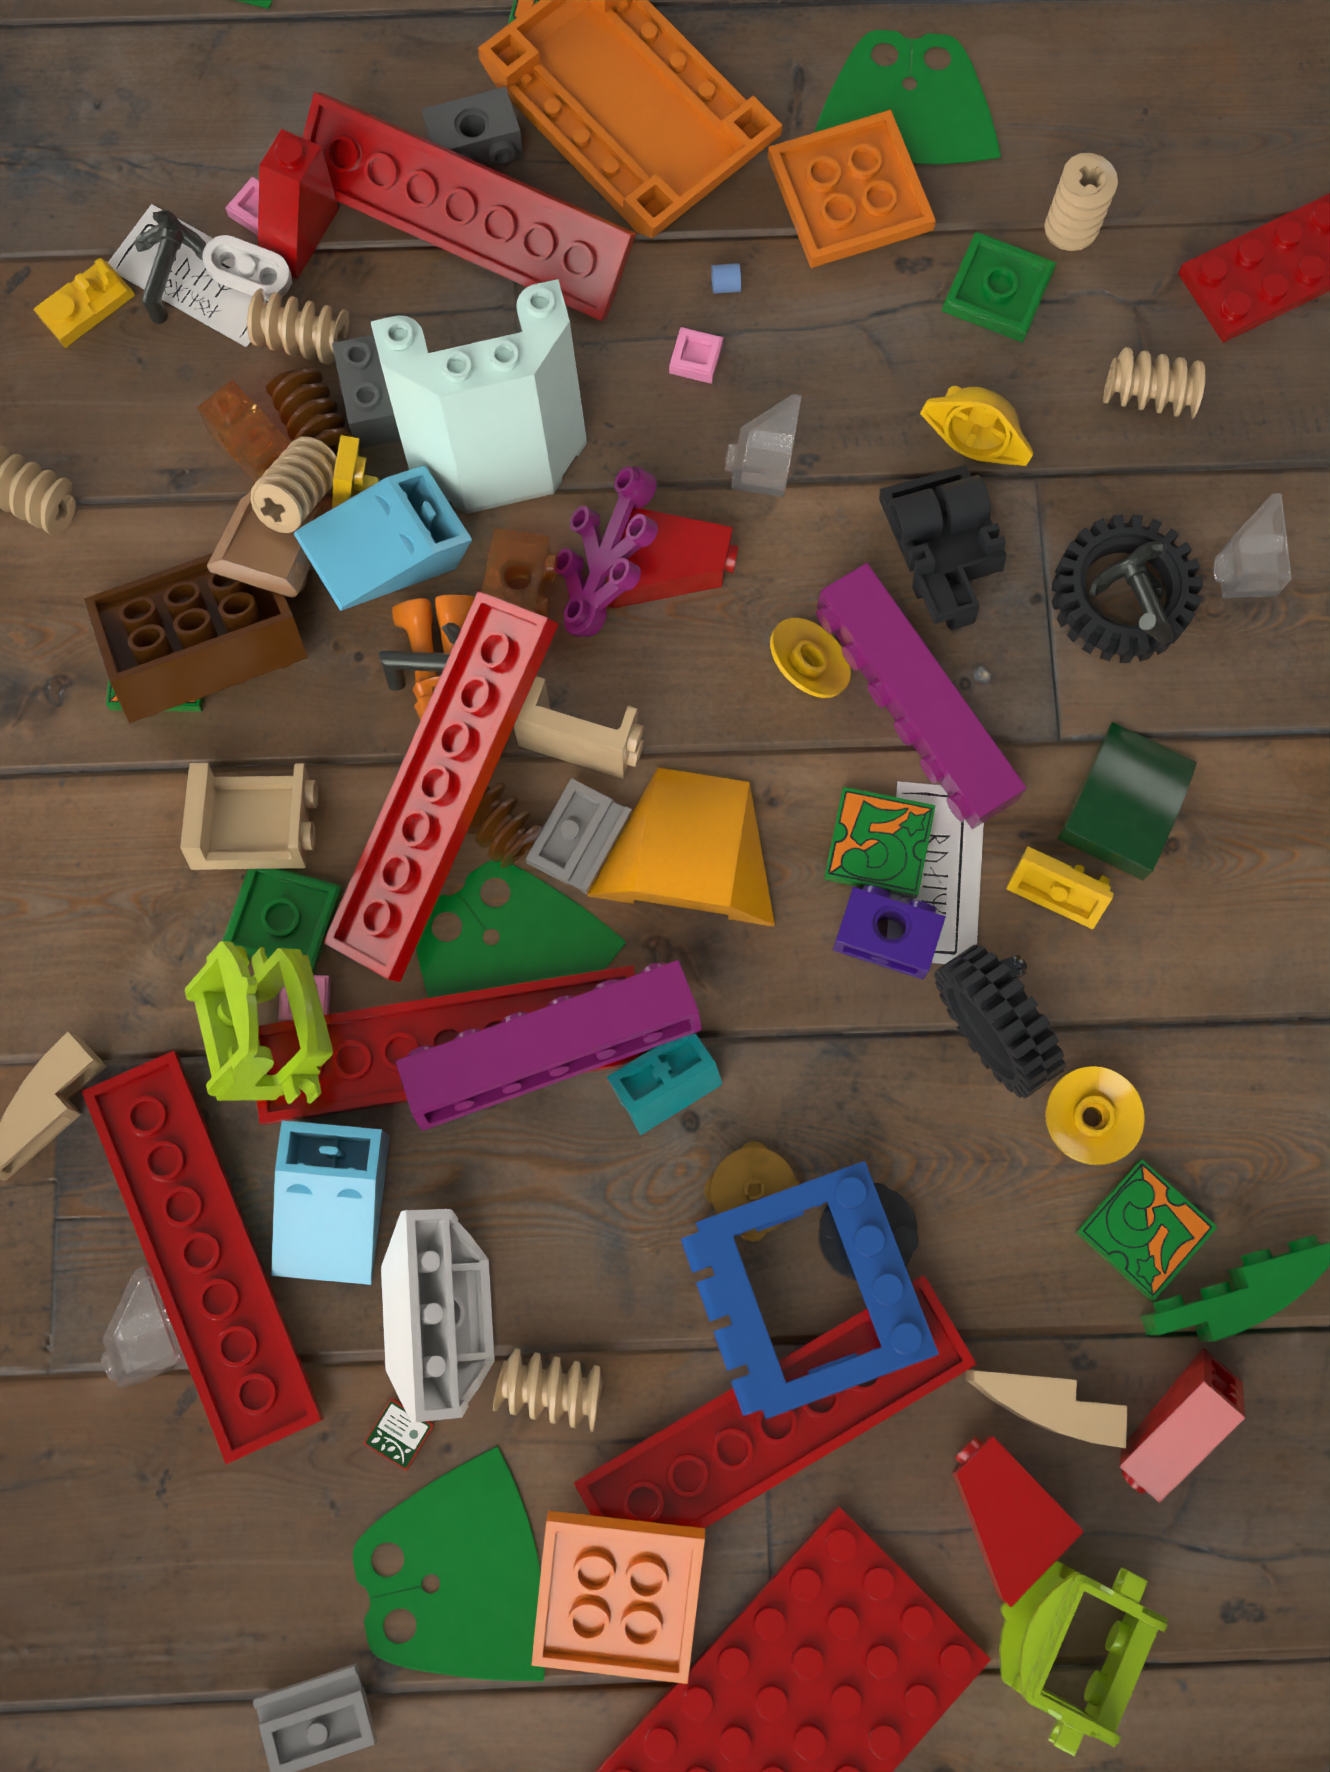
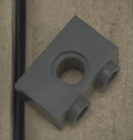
[422,86,523,167]
[332,334,401,449]

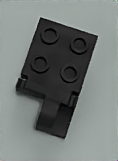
[879,465,1007,630]

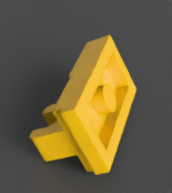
[33,258,135,348]
[332,435,379,509]
[1006,846,1114,929]

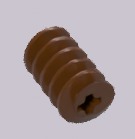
[266,368,352,457]
[467,774,543,868]

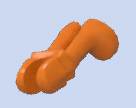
[392,595,475,721]

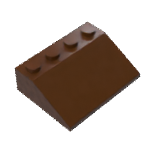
[84,553,308,723]

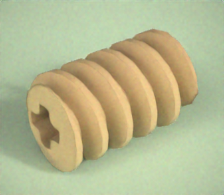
[1044,153,1118,251]
[247,288,349,365]
[1103,347,1206,420]
[250,437,337,533]
[0,446,77,536]
[493,1348,603,1432]

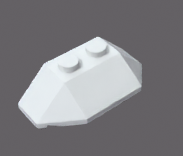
[381,1209,494,1422]

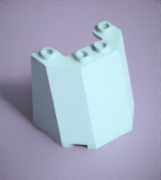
[371,279,587,514]

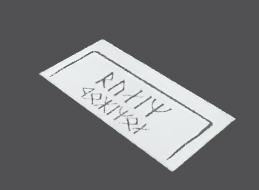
[108,204,293,348]
[887,781,984,964]

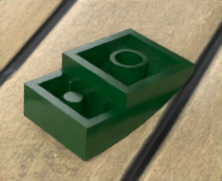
[1057,722,1197,881]

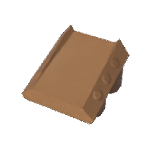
[207,491,323,598]

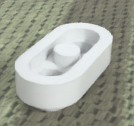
[202,235,292,301]

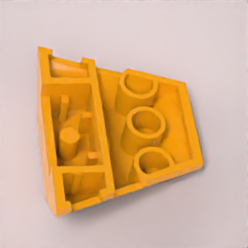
[587,767,775,927]

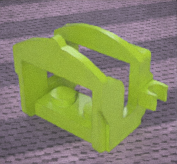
[184,941,333,1104]
[999,1560,1168,1756]

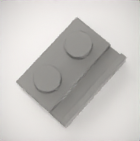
[526,778,632,895]
[253,1663,378,1772]

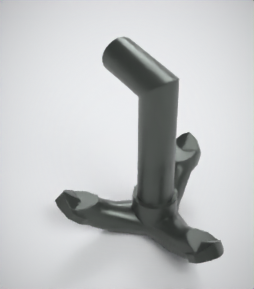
[135,210,206,324]
[1089,542,1173,643]
[379,622,461,691]

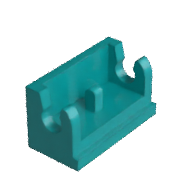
[607,1033,723,1135]

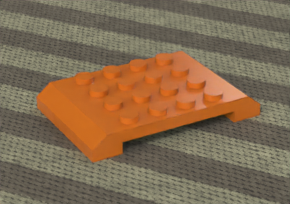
[478,0,783,239]

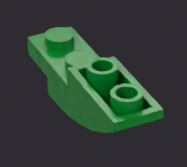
[1140,1235,1330,1342]

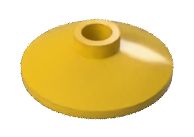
[770,618,851,698]
[1045,1066,1145,1165]

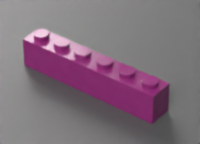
[816,563,1027,830]
[396,960,702,1131]

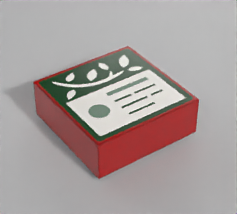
[363,1398,435,1471]

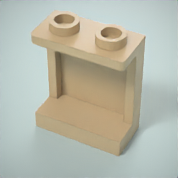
[514,676,644,779]
[180,763,318,870]

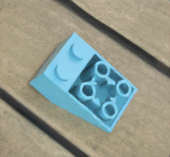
[294,465,472,611]
[271,1120,390,1285]

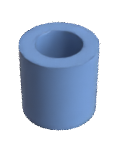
[711,263,741,294]

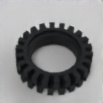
[1051,514,1203,663]
[934,945,1066,1098]

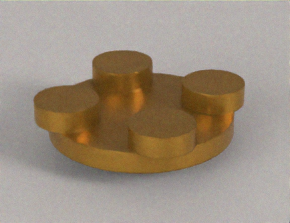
[704,1141,800,1242]

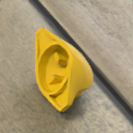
[920,386,1033,466]

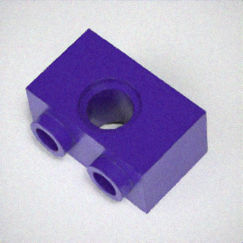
[833,885,946,980]

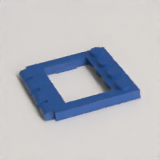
[680,1161,939,1419]

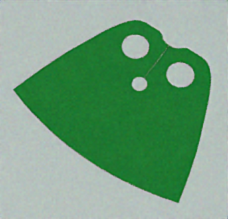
[814,30,1001,164]
[416,861,627,998]
[352,1446,545,1682]

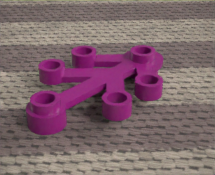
[553,466,658,637]

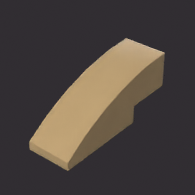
[0,1032,107,1181]
[966,1370,1127,1448]

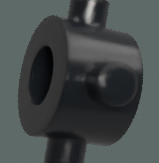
[999,955,1027,979]

